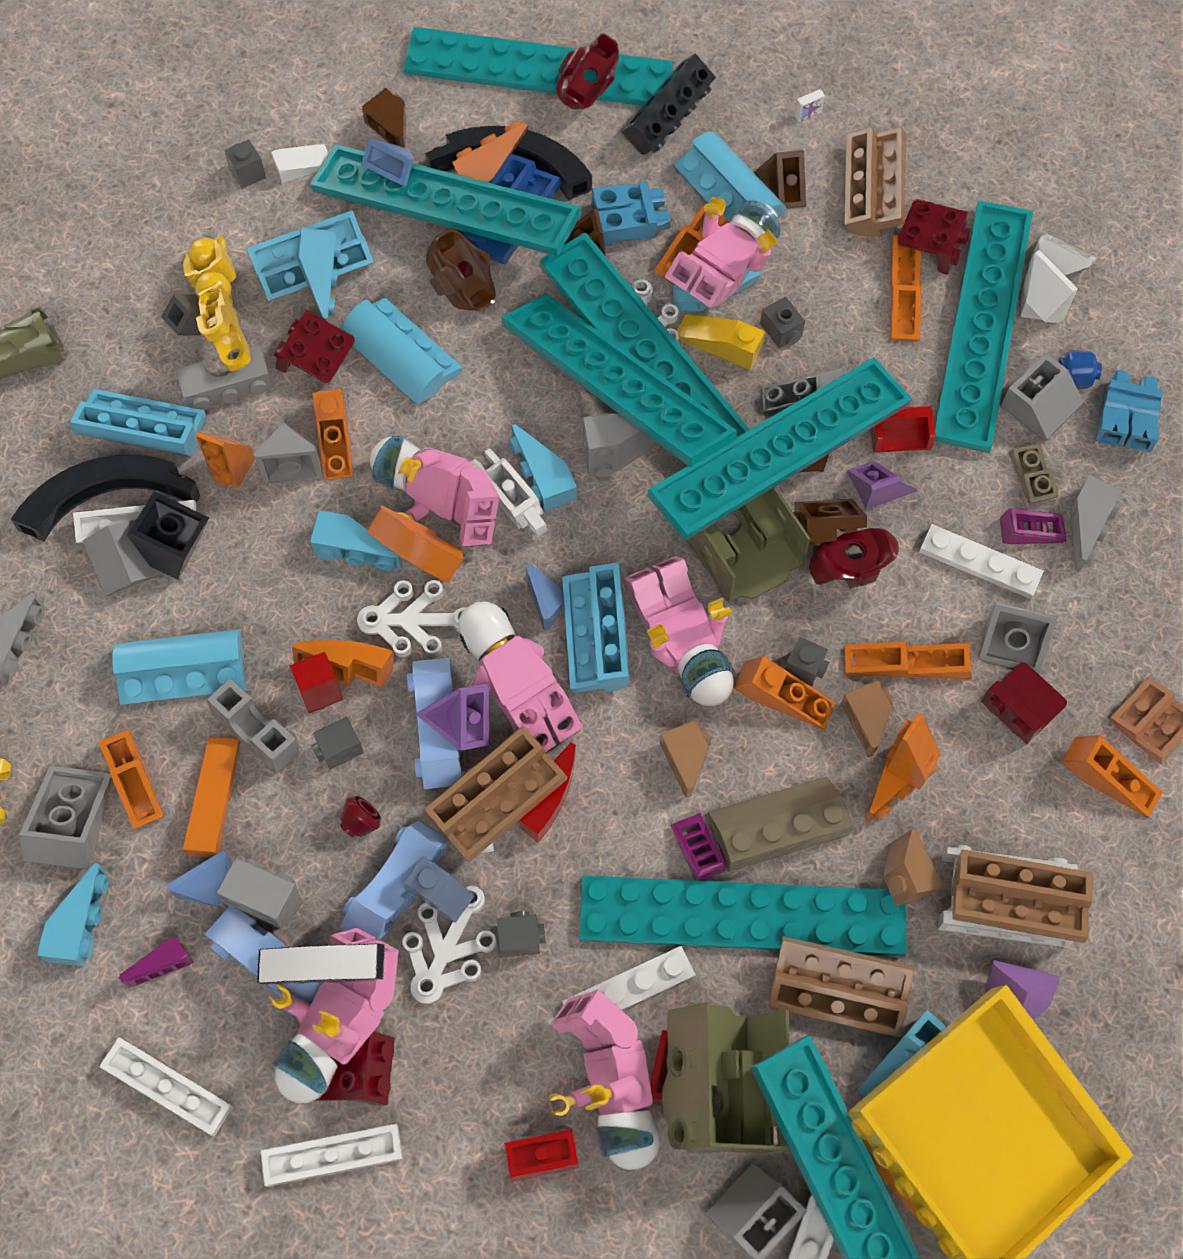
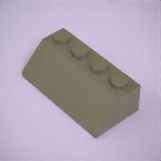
[708,777,854,872]

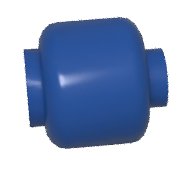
[1058,350,1102,389]

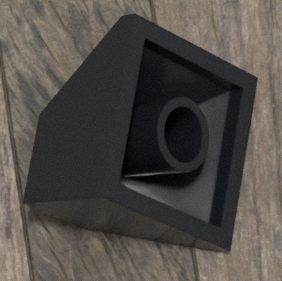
[127,491,209,580]

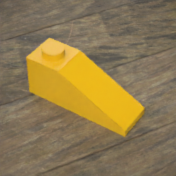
[673,314,765,370]

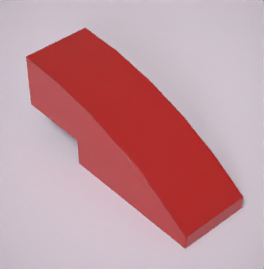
[518,742,576,843]

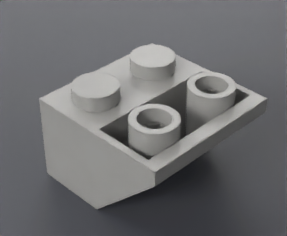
[1001,352,1083,441]
[217,858,303,929]
[705,1163,807,1259]

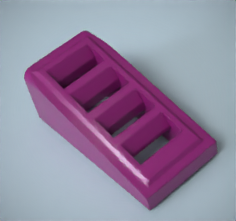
[1000,508,1067,544]
[671,813,727,881]
[119,937,194,988]

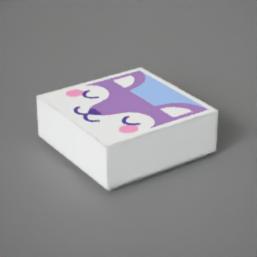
[794,89,825,122]

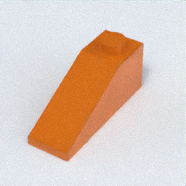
[1061,735,1163,818]

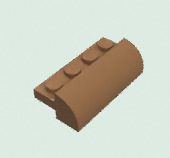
[844,127,906,237]
[424,726,568,862]
[951,849,1093,943]
[769,936,914,1037]

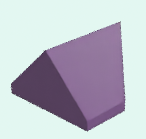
[848,461,918,509]
[415,684,489,750]
[985,960,1059,1021]

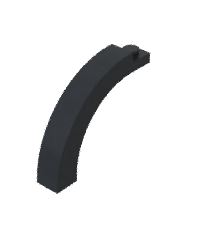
[425,125,592,200]
[11,454,201,542]

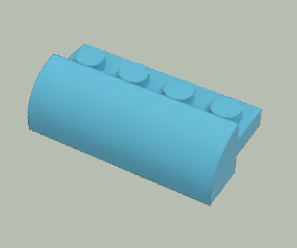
[673,132,787,222]
[246,210,374,301]
[341,298,462,405]
[70,389,206,456]
[562,562,630,693]
[112,629,246,705]

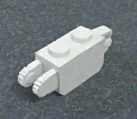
[470,448,548,537]

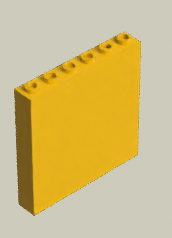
[847,985,1133,1259]

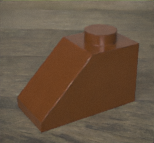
[362,88,406,148]

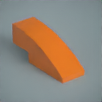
[653,203,730,284]
[367,505,463,583]
[292,640,393,688]
[98,729,164,830]

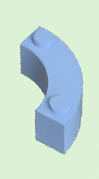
[407,658,462,789]
[340,821,450,940]
[205,906,324,1018]

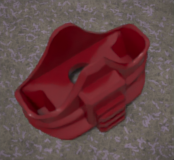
[556,33,619,110]
[809,528,899,588]

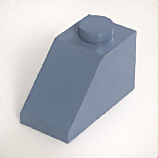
[402,855,474,923]

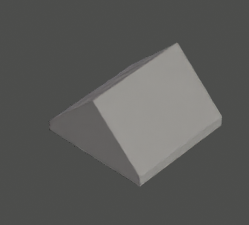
[255,422,323,484]
[83,519,163,596]
[979,602,1057,674]

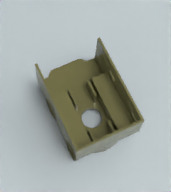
[687,486,811,603]
[662,1002,790,1153]

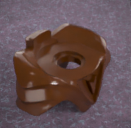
[426,229,496,311]

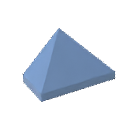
[362,138,414,186]
[526,565,564,631]
[167,850,232,906]

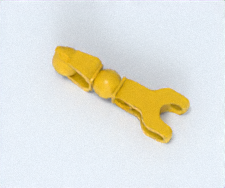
[183,236,251,372]

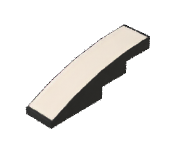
[257,944,385,984]

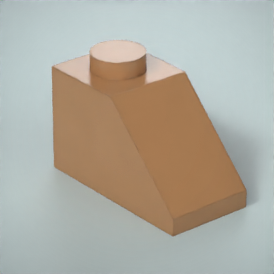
[841,680,893,758]
[660,720,711,798]
[883,829,943,906]

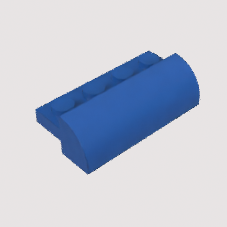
[456,154,561,265]

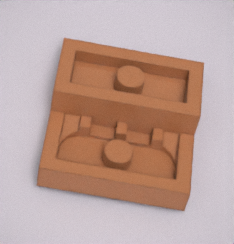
[1110,677,1183,764]

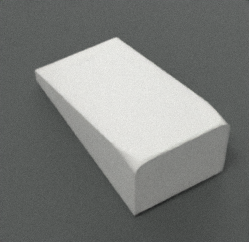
[271,144,329,183]

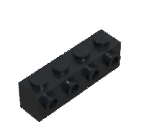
[621,53,716,155]

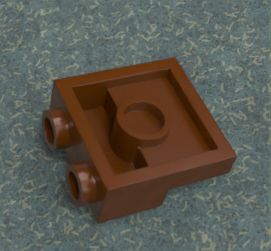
[793,499,867,546]

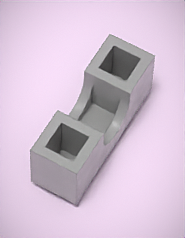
[175,345,273,410]
[207,679,299,774]

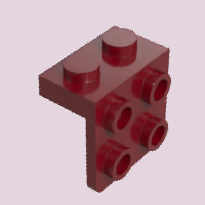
[897,199,970,275]
[274,310,355,383]
[981,663,1067,744]
[315,1031,395,1106]

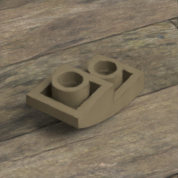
[1009,443,1059,504]

